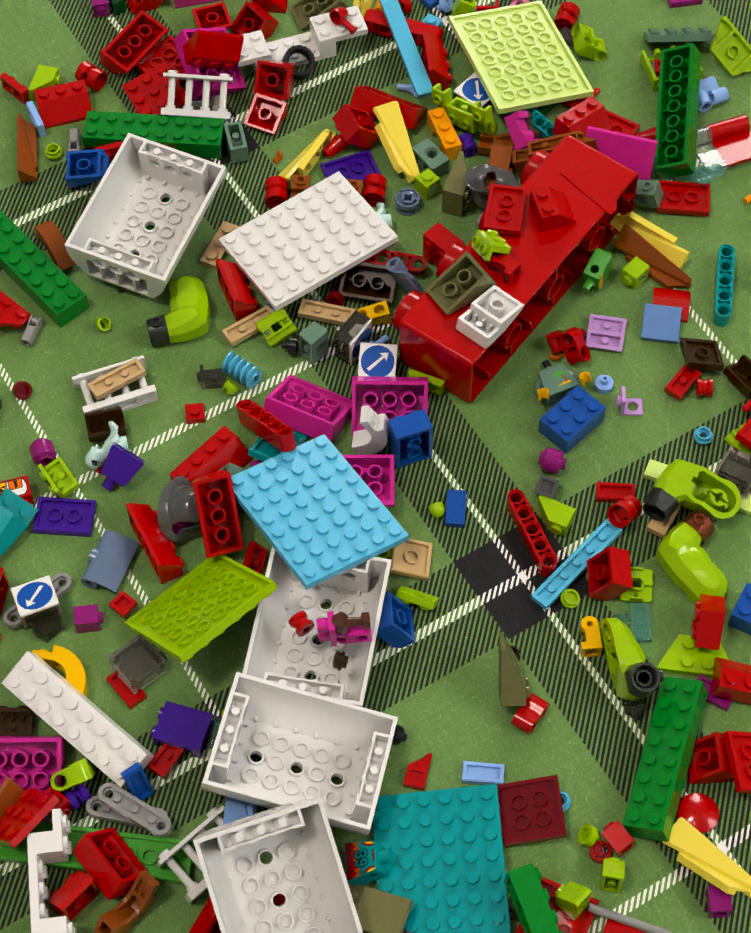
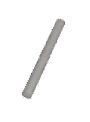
[587,903,672,933]

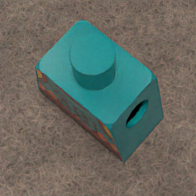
[344,841,395,886]

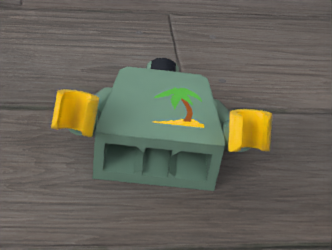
[533,360,592,406]

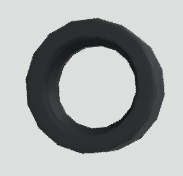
[282,45,315,80]

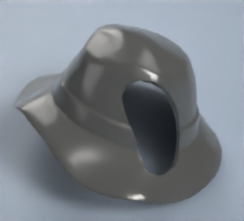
[464,164,519,209]
[157,476,201,543]

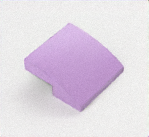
[586,314,627,353]

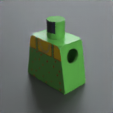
[581,247,613,294]

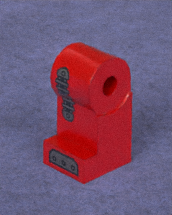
[487,252,521,285]

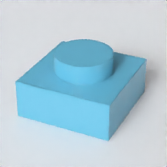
[422,13,443,27]

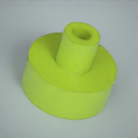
[578,824,600,847]

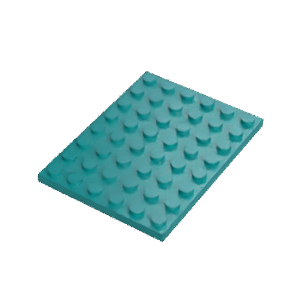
[373,784,511,933]

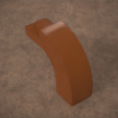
[33,220,75,271]
[93,870,160,933]

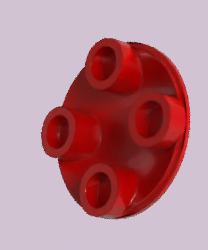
[677,793,719,833]

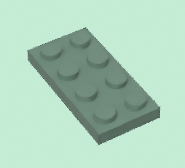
[643,26,715,42]

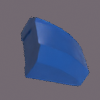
[65,149,109,188]
[377,591,415,648]

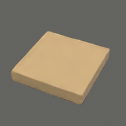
[389,538,433,581]

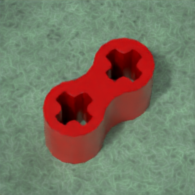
[511,693,550,735]

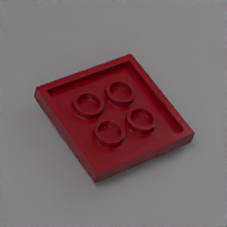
[497,775,568,848]

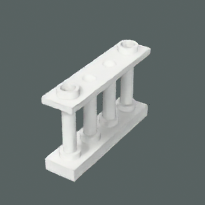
[161,70,233,121]
[72,355,158,417]
[157,805,225,904]

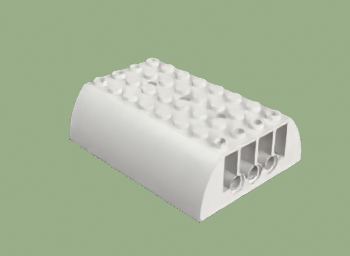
[64,133,226,298]
[243,547,392,707]
[201,672,398,836]
[193,797,363,933]

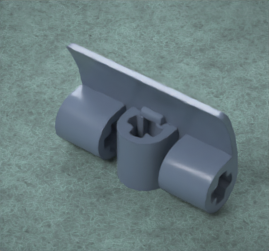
[386,257,425,294]
[81,530,139,593]

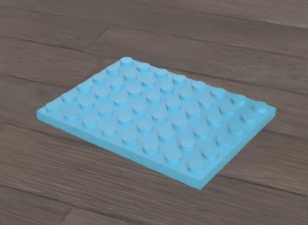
[231,434,409,590]

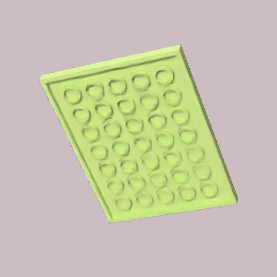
[448,0,594,114]

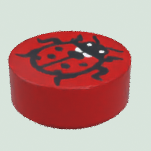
[589,841,611,864]

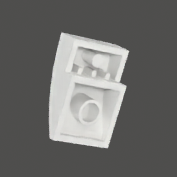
[456,285,524,349]

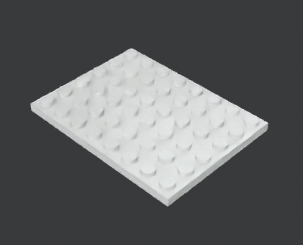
[218,171,398,311]

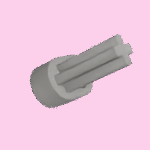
[191,95,220,111]

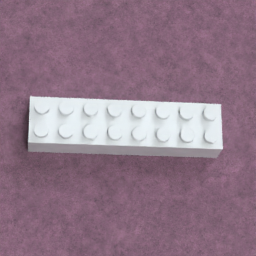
[2,651,154,789]

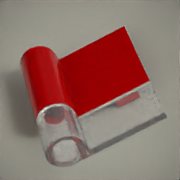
[696,114,751,173]

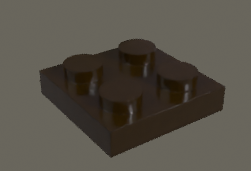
[679,337,724,371]

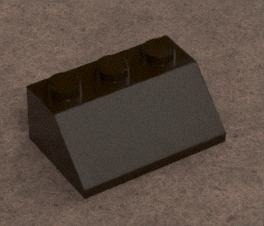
[339,262,398,304]

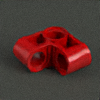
[545,327,590,365]

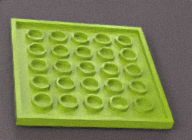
[124,555,278,663]

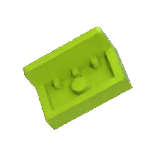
[471,229,511,262]
[37,456,81,498]

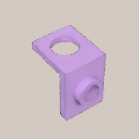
[616,386,643,416]

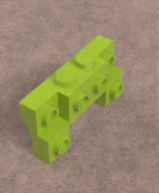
[431,83,498,136]

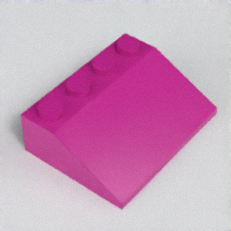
[174,27,247,100]
[586,126,658,180]
[264,374,352,442]
[352,376,428,436]
[342,454,394,507]
[0,735,65,794]

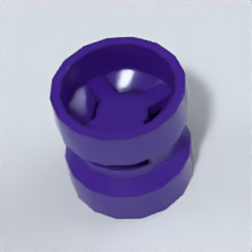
[459,133,478,158]
[63,783,92,811]

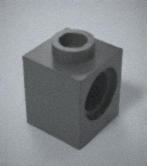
[534,474,559,499]

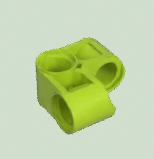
[571,22,607,61]
[50,758,96,791]

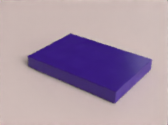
[320,150,380,184]
[33,497,97,537]

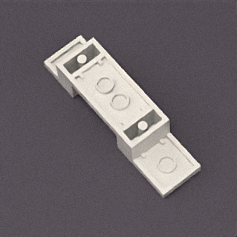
[238,5,368,75]
[27,808,77,933]

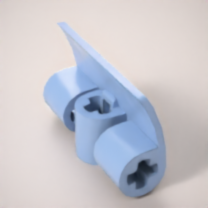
[698,76,729,113]

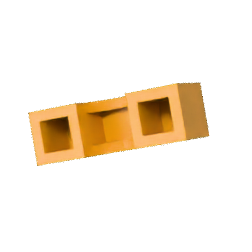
[427,107,462,161]

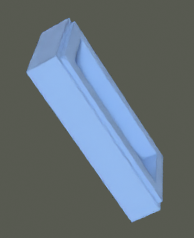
[26,101,46,137]
[462,761,505,785]

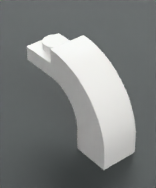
[352,405,389,455]

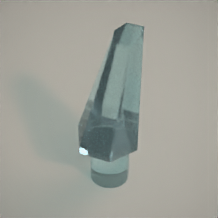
[208,716,222,749]

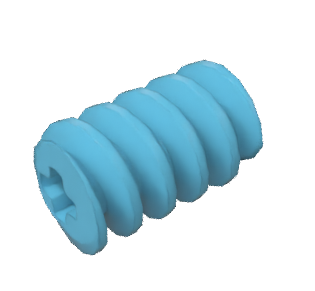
[222,351,263,389]

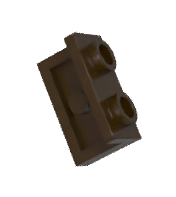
[723,355,751,397]
[84,407,127,442]
[0,705,35,736]

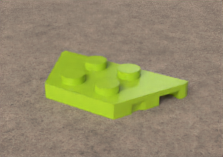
[709,15,751,77]
[657,634,729,678]

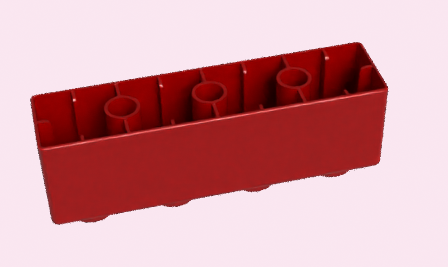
[392,135,639,404]

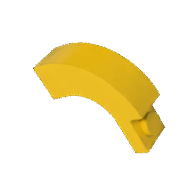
[32,645,88,697]

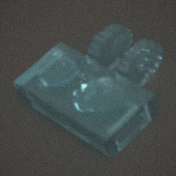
[688,163,725,184]
[614,603,652,643]

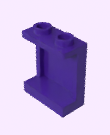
[151,701,215,759]

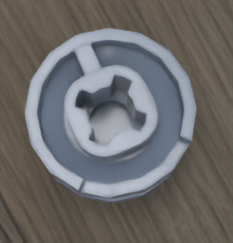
[395,188,420,216]

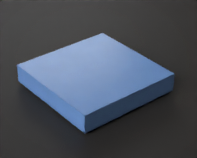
[641,303,682,344]

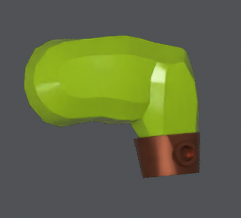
[655,510,728,604]

